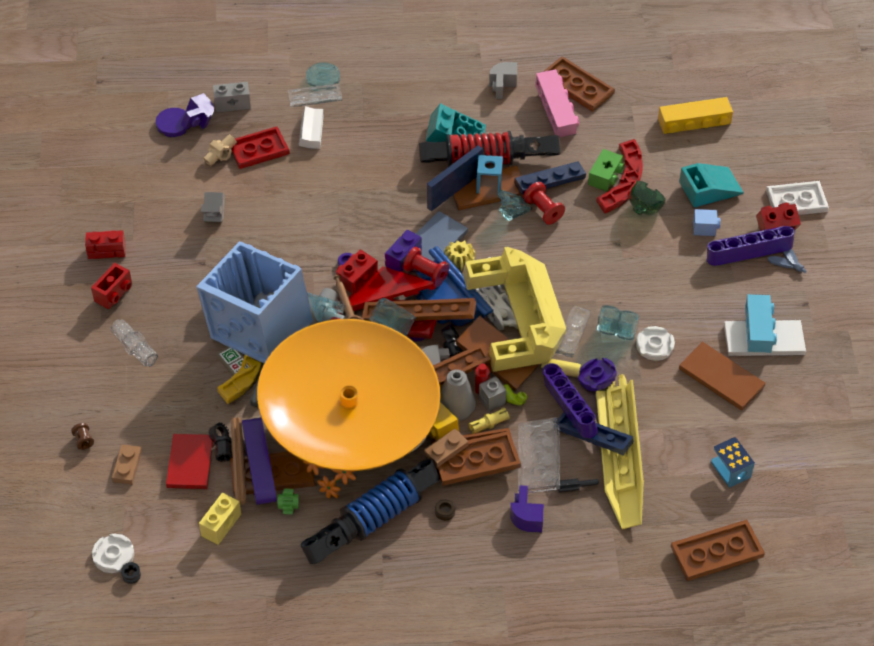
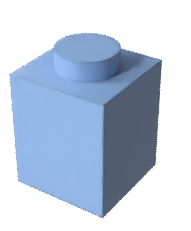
[693,209,721,236]

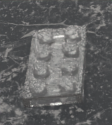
[518,417,560,494]

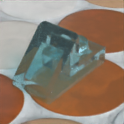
[497,190,532,221]
[307,293,345,322]

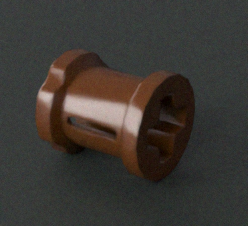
[71,423,94,450]

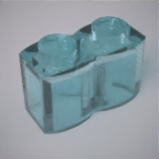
[369,298,416,336]
[597,305,639,340]

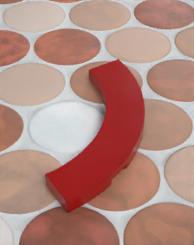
[596,139,643,214]

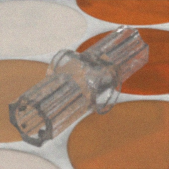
[110,319,158,367]

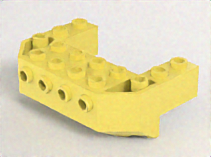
[462,247,566,372]

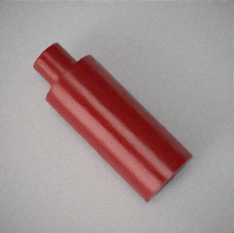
[475,363,490,395]

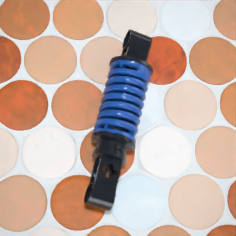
[300,459,440,564]

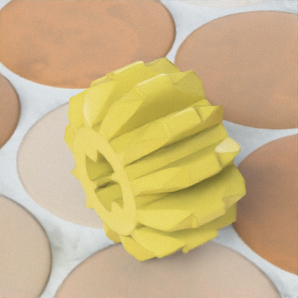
[444,240,475,271]

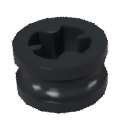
[121,562,141,584]

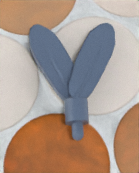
[768,249,807,273]

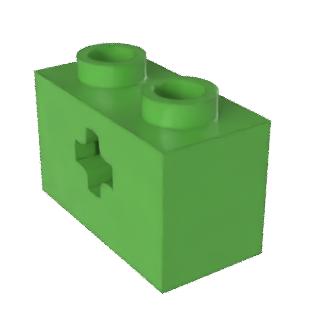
[588,149,624,192]

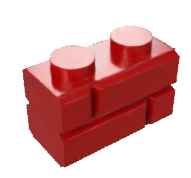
[85,230,126,259]

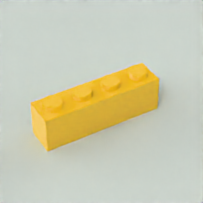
[658,97,733,134]

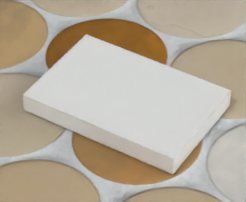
[766,181,829,215]

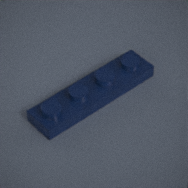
[514,161,587,195]
[554,412,634,456]

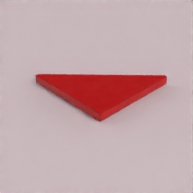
[335,266,436,315]

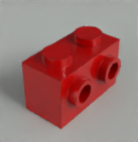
[756,202,801,231]
[336,249,378,294]
[91,263,132,309]

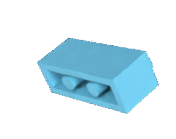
[745,294,777,353]

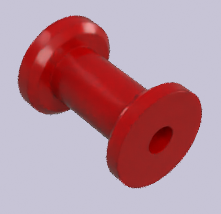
[523,182,565,225]
[403,247,450,287]

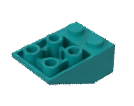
[426,103,486,142]
[679,163,744,208]

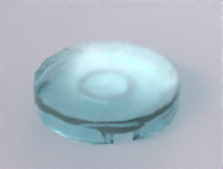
[306,62,340,91]

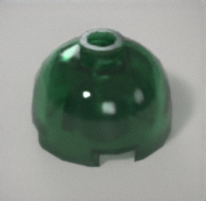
[629,181,666,215]

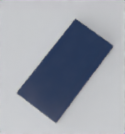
[427,145,483,212]

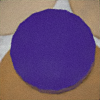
[156,108,190,137]
[578,358,617,391]

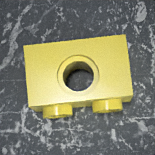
[199,493,241,545]

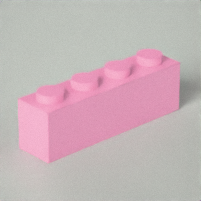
[535,69,579,137]

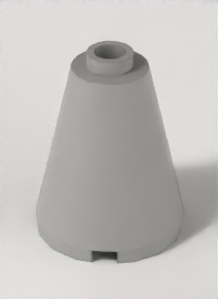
[440,370,476,421]

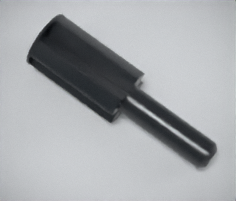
[557,478,599,493]

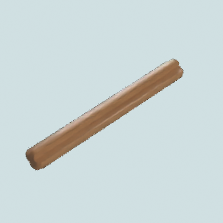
[231,417,246,505]

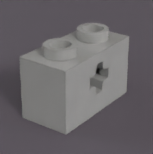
[213,82,251,112]

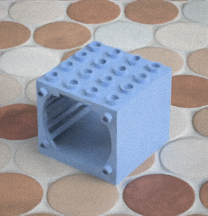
[196,241,313,364]

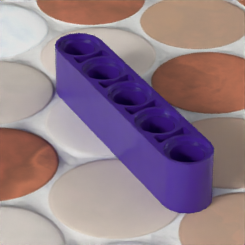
[707,226,795,266]
[542,363,598,438]
[242,417,277,505]

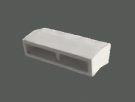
[299,106,324,149]

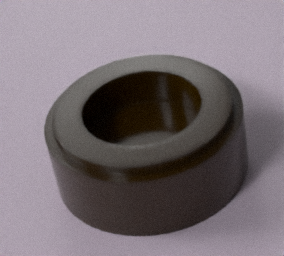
[435,499,456,521]

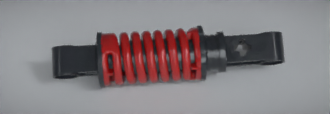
[419,131,561,167]

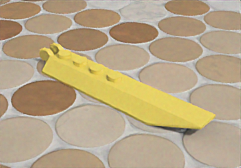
[596,374,644,530]

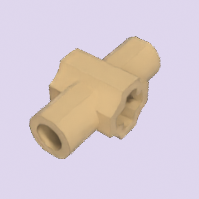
[203,134,237,166]

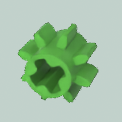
[278,489,299,514]

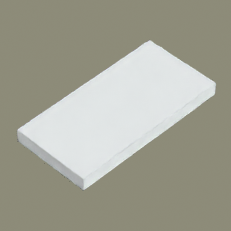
[724,320,806,356]

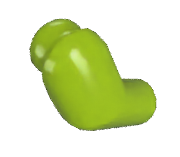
[503,384,527,406]

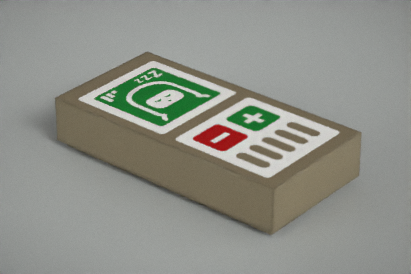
[216,347,249,375]

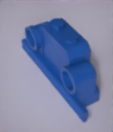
[416,246,494,326]

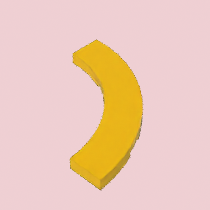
[217,355,263,404]

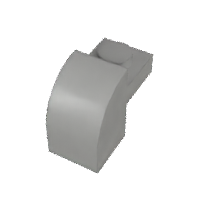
[489,62,517,99]
[201,192,225,222]

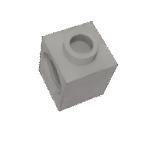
[479,377,506,412]

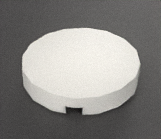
[636,326,675,361]
[92,534,135,573]

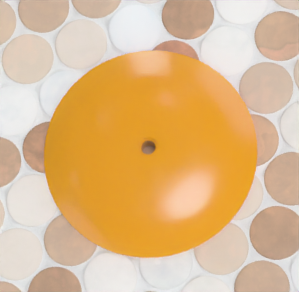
[257,319,440,471]

